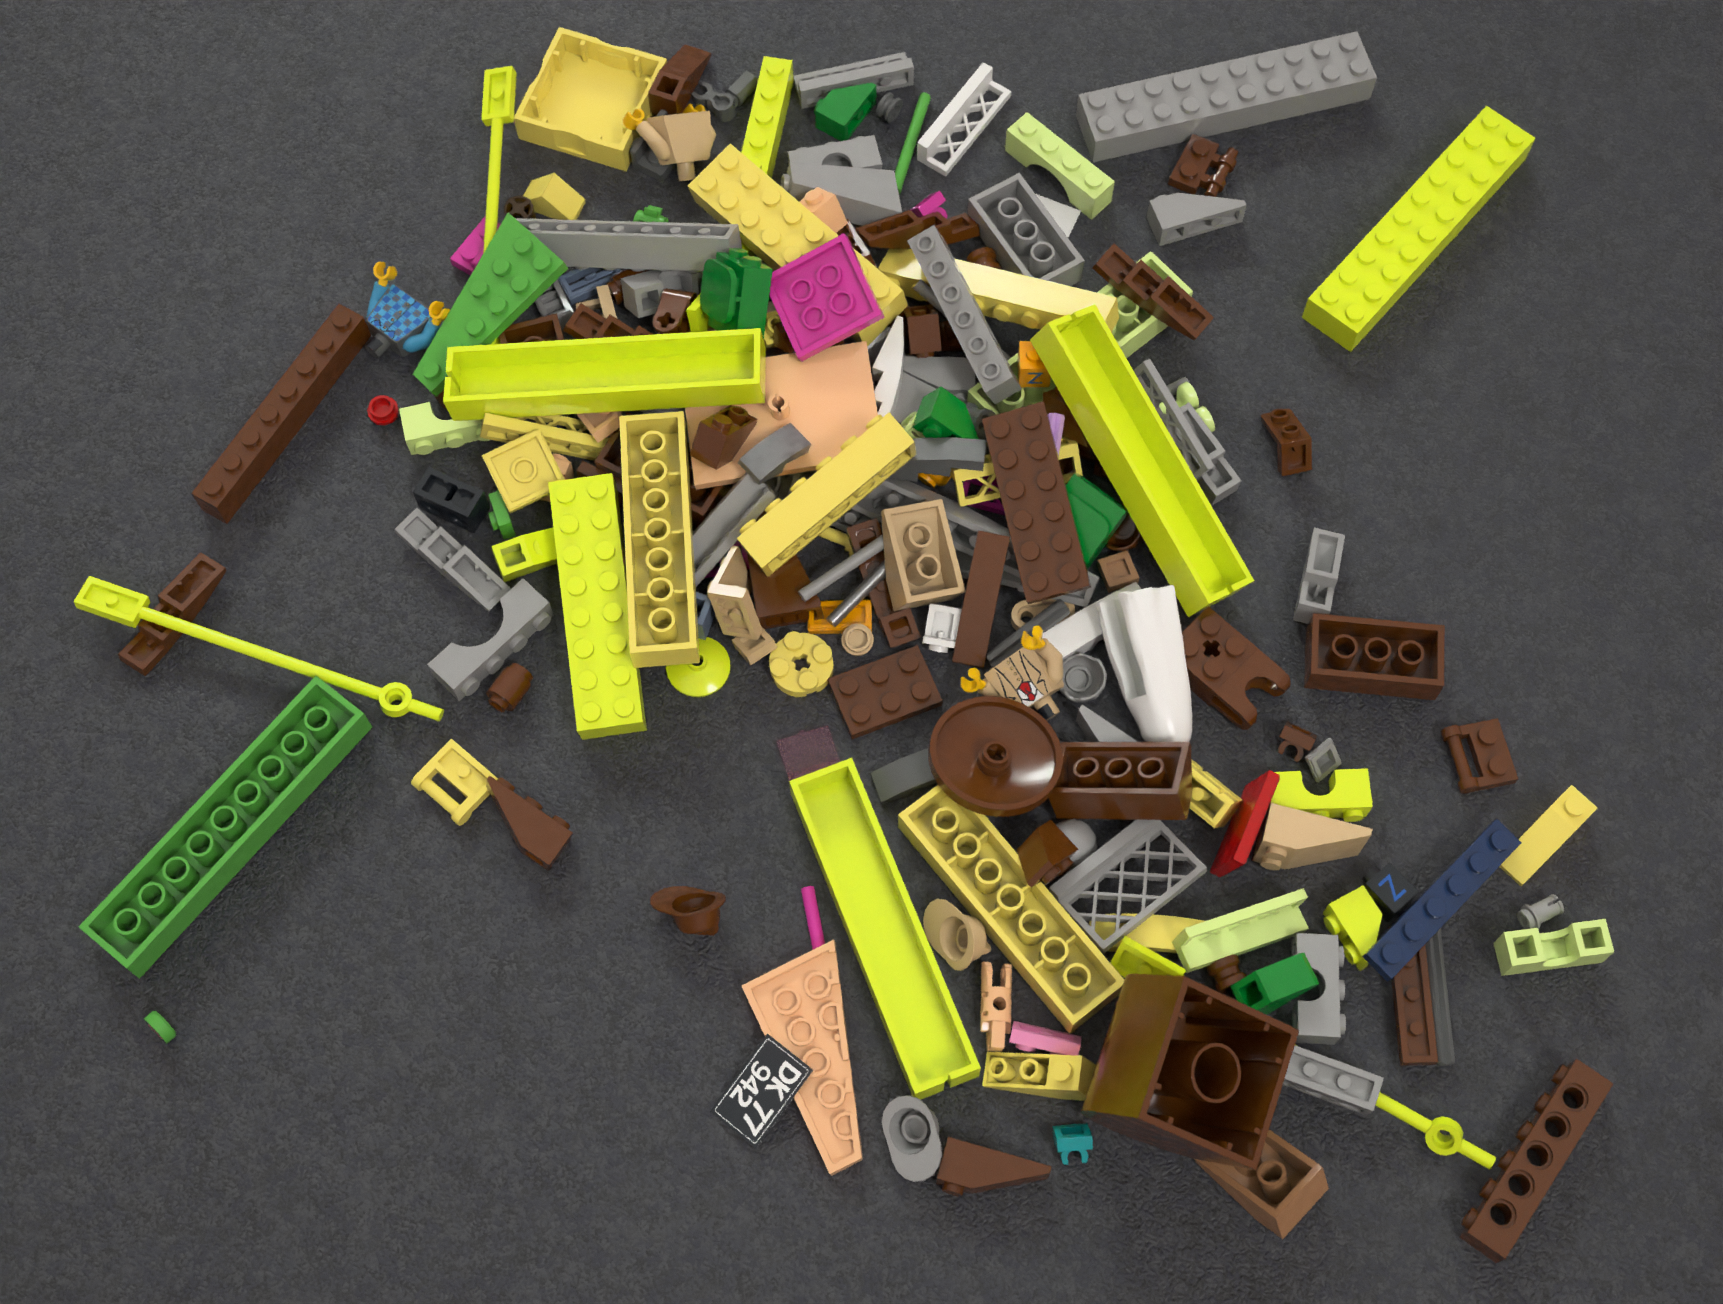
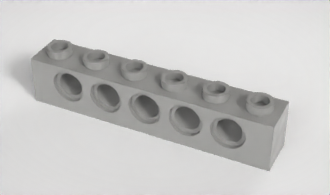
[907,225,1022,404]

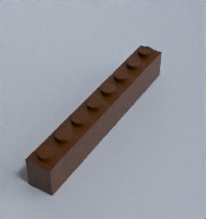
[191,304,371,524]

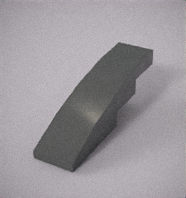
[889,437,987,482]

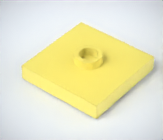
[482,428,565,514]

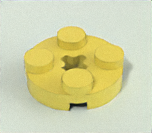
[769,631,834,697]

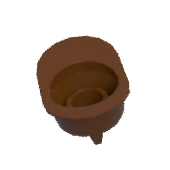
[650,886,726,936]

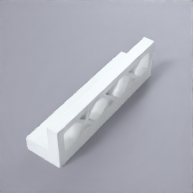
[917,62,1011,176]

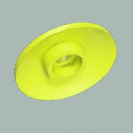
[666,637,731,697]

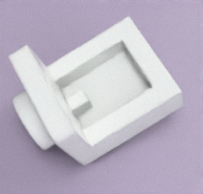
[922,603,962,653]

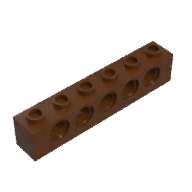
[1459,1059,1614,1263]

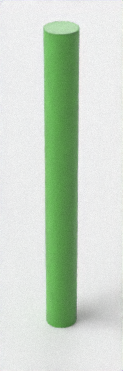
[895,93,931,194]

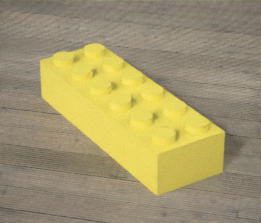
[737,412,916,577]

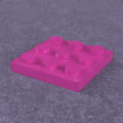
[769,233,885,362]

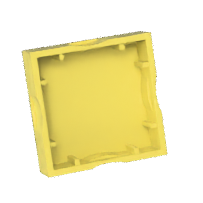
[514,27,667,172]

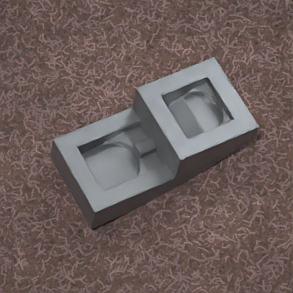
[738,423,811,485]

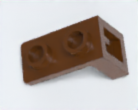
[1261,408,1312,476]

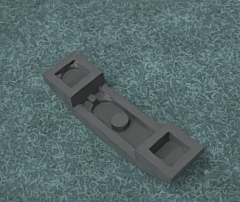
[871,748,937,805]

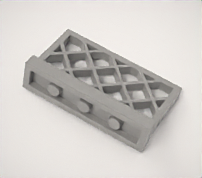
[1049,820,1207,954]

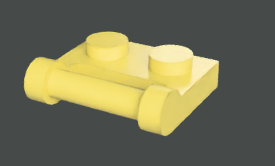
[411,738,498,826]

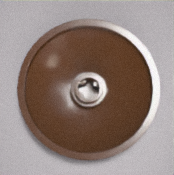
[928,696,1063,817]

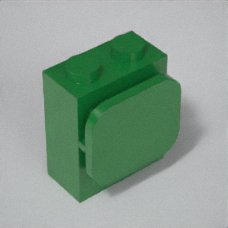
[700,248,773,340]
[1066,473,1128,570]

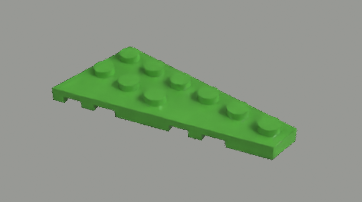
[413,213,568,397]

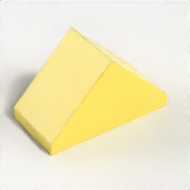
[523,173,586,220]

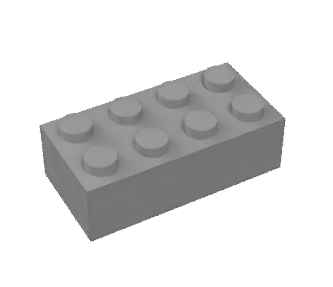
[967,173,1085,286]

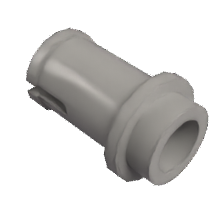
[1517,894,1564,929]

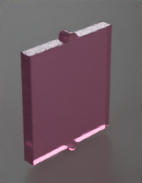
[776,725,840,781]

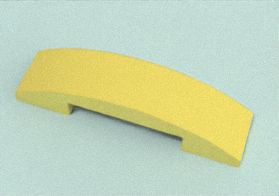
[1089,913,1205,953]

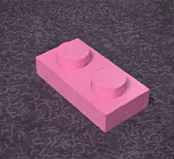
[1009,1021,1081,1056]

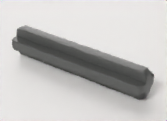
[986,599,1070,668]

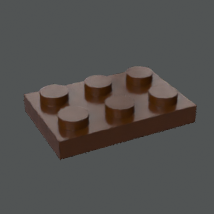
[828,645,943,739]

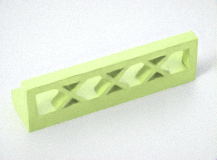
[1172,888,1309,973]

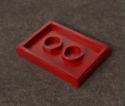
[1210,770,1280,877]

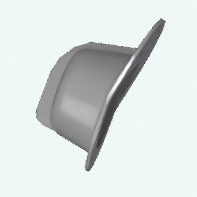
[882,1095,942,1182]

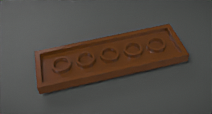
[982,401,1092,604]

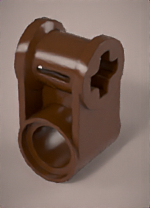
[652,288,698,334]

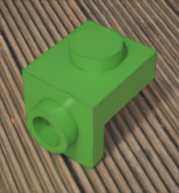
[488,489,516,540]

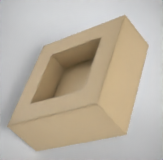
[732,626,777,665]

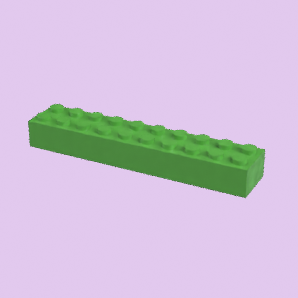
[79,676,372,979]

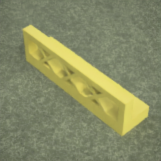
[480,413,609,461]
[950,437,1083,507]

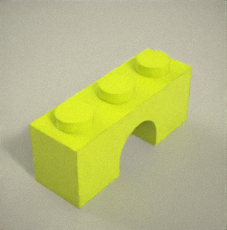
[1268,768,1373,822]

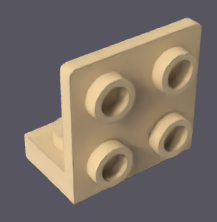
[707,546,763,640]

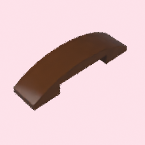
[846,518,921,649]

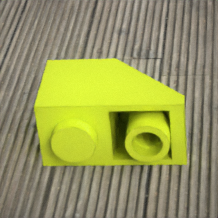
[1323,885,1382,971]

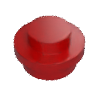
[367,395,399,425]

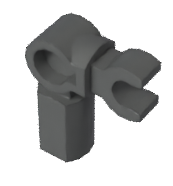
[691,70,758,122]

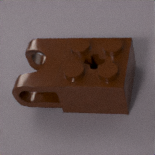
[1182,606,1291,730]

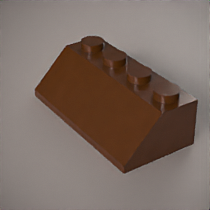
[1049,742,1192,820]

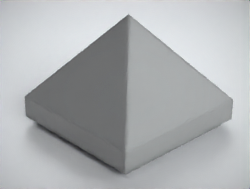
[1305,738,1342,783]

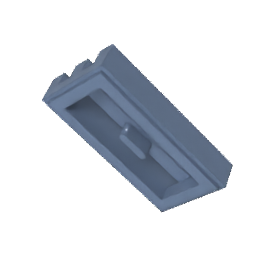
[558,268,621,305]

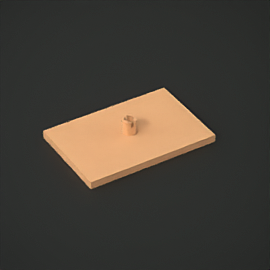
[685,341,878,490]

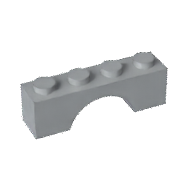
[427,578,554,701]

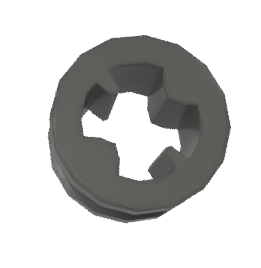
[876,92,903,123]

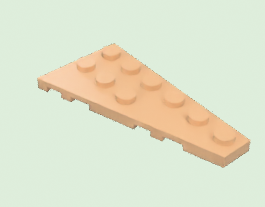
[742,940,863,1176]

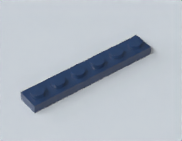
[1362,819,1521,982]

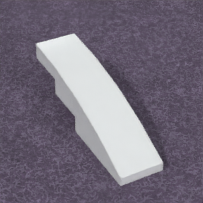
[872,315,904,417]
[1042,582,1141,661]

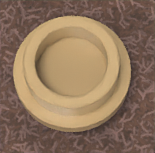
[841,624,874,656]

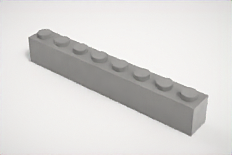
[515,218,742,273]

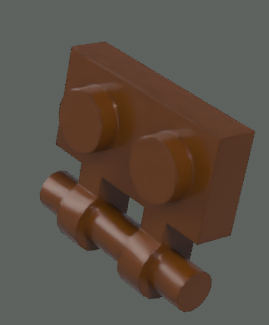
[1168,134,1238,197]

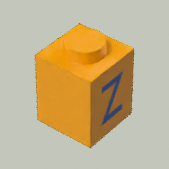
[1017,341,1051,387]

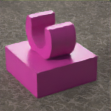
[910,191,947,218]

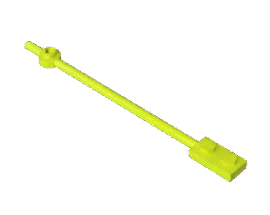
[481,66,517,344]
[74,576,444,721]
[1110,936,1496,1170]

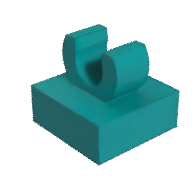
[1053,1123,1093,1165]

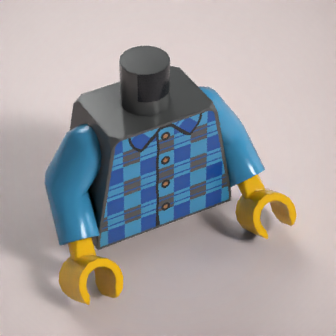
[365,262,450,359]

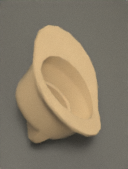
[923,899,991,971]

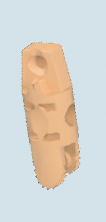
[980,962,1012,1052]

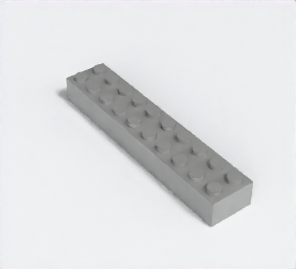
[1076,32,1377,163]

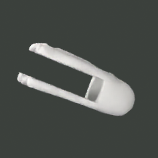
[1096,585,1193,742]

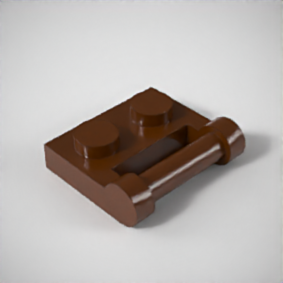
[1440,718,1518,794]

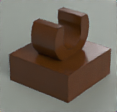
[1278,721,1317,762]

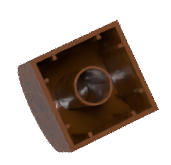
[1081,974,1299,1170]

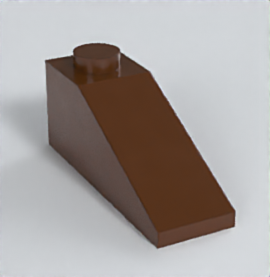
[936,1137,1052,1197]

